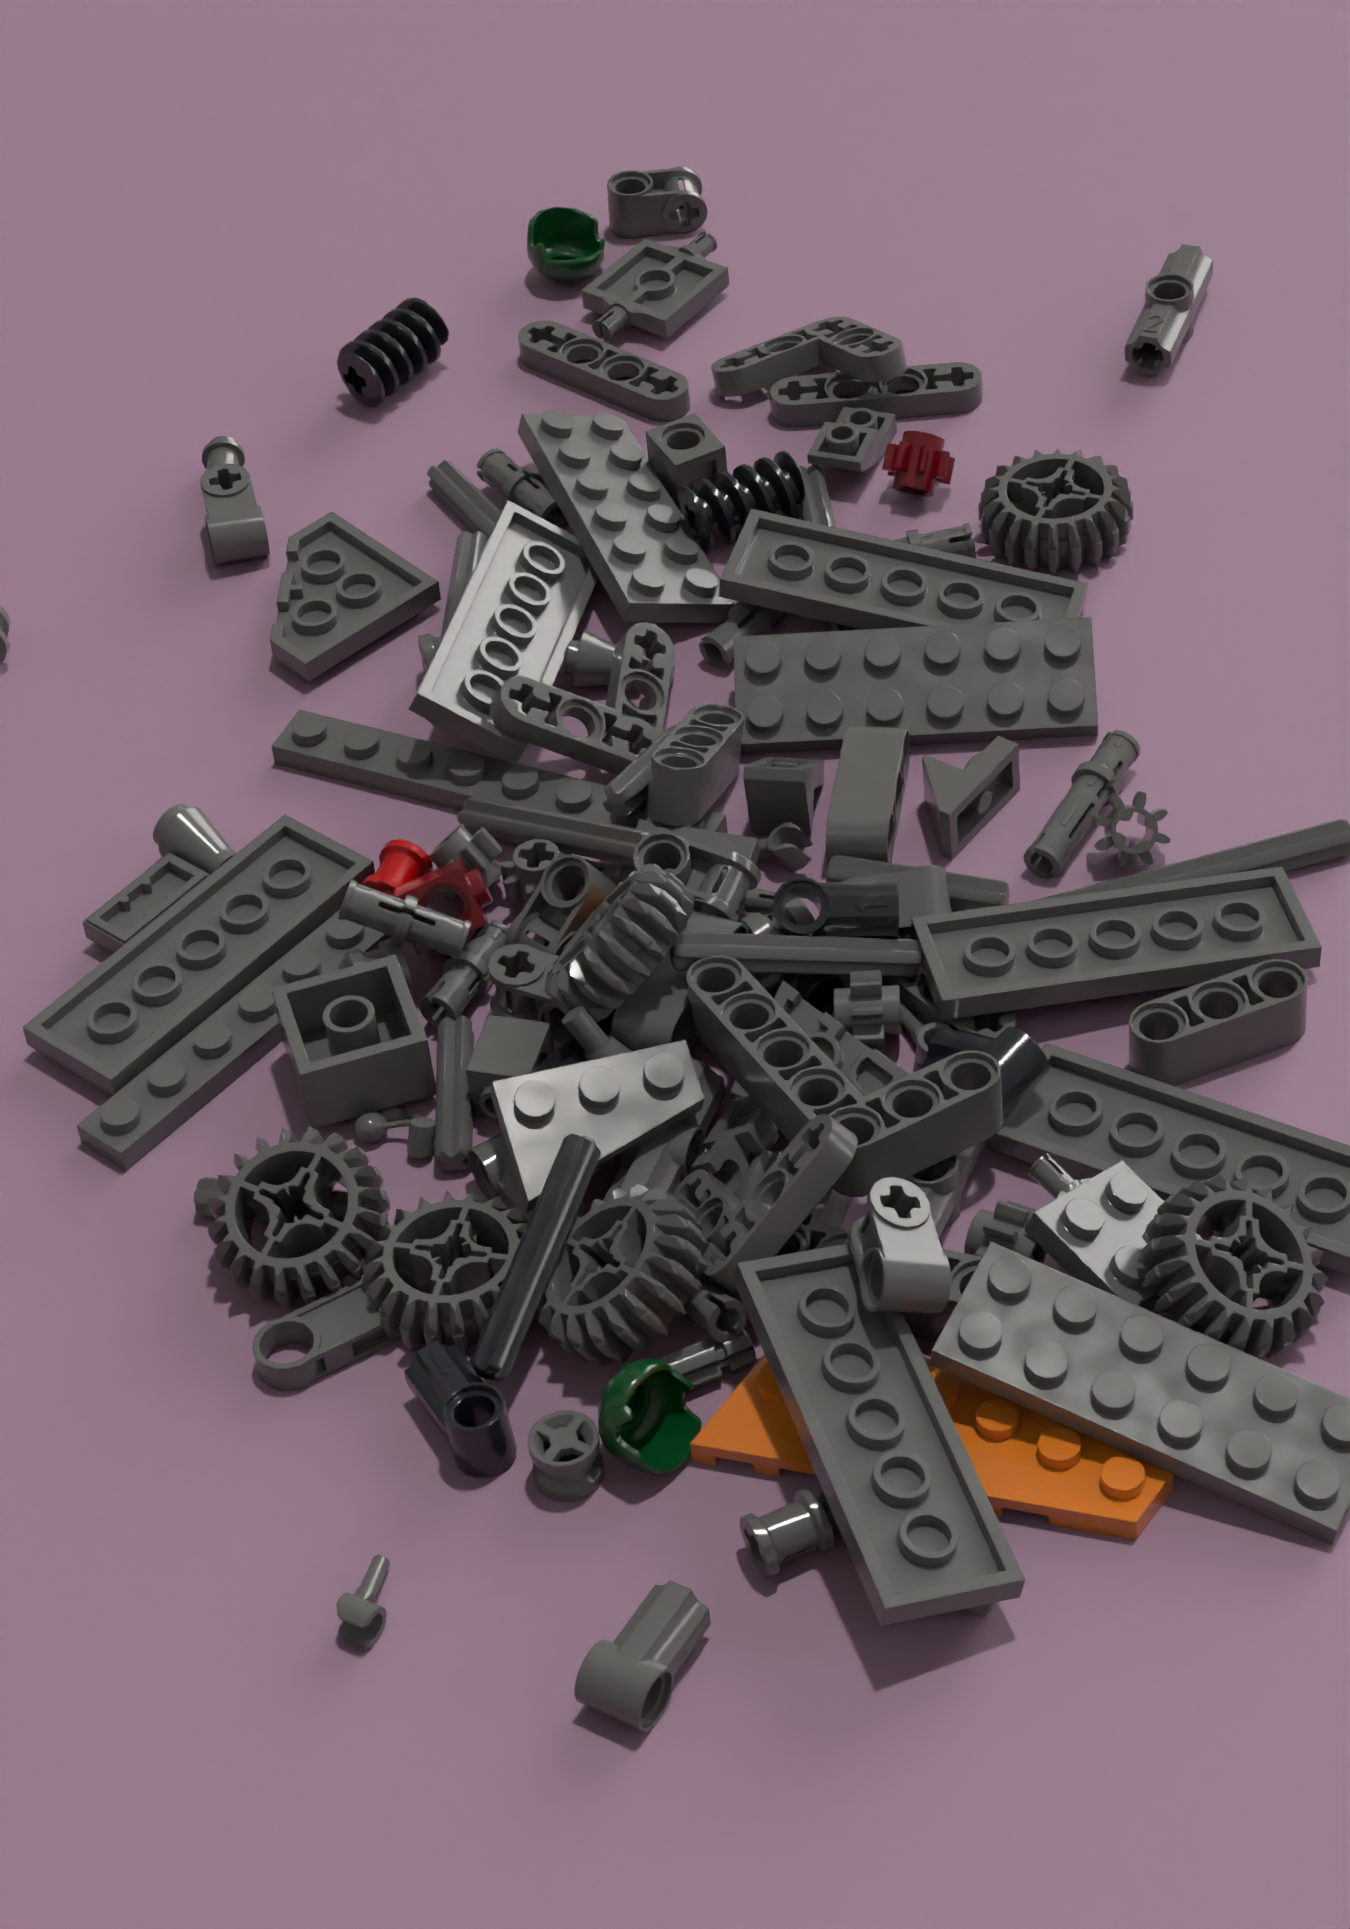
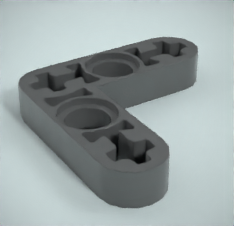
[711,316,907,397]
[489,622,674,775]
[673,1114,858,1293]

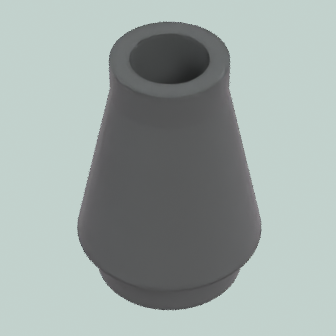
[153,804,237,875]

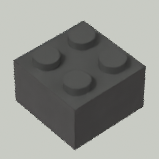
[271,954,436,1129]

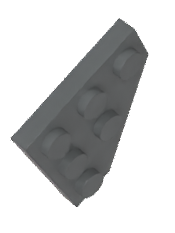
[270,512,441,682]

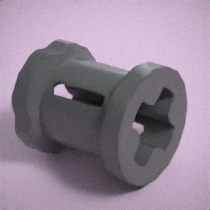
[739,1488,835,1578]

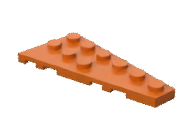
[690,1354,1173,1540]

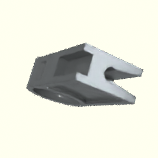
[252,1279,398,1391]

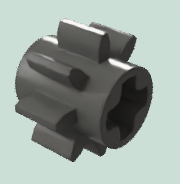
[1092,791,1171,868]
[428,825,502,900]
[500,839,579,909]
[834,970,902,1051]
[964,1201,1047,1264]

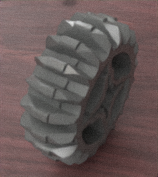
[978,448,1133,576]
[544,863,695,1023]
[207,1126,391,1309]
[1137,1174,1328,1359]
[537,1183,709,1366]
[362,1190,533,1355]

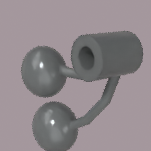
[354,1104,436,1158]

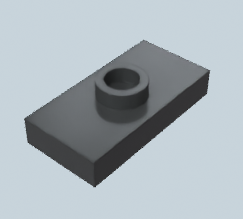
[82,852,210,953]

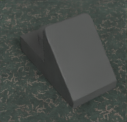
[922,736,1020,860]
[743,757,824,837]

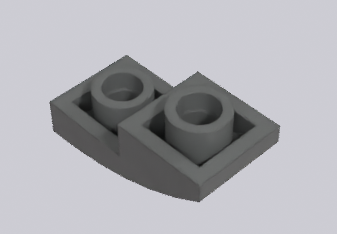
[807,407,897,472]

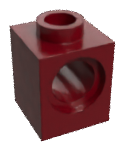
[392,858,493,956]

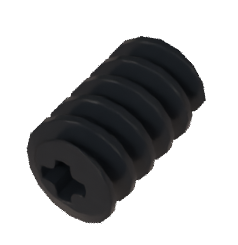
[337,297,449,407]
[678,450,805,552]

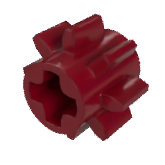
[882,431,955,497]

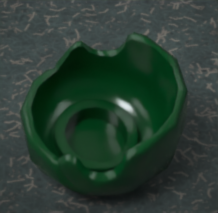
[526,207,605,283]
[598,1358,702,1476]

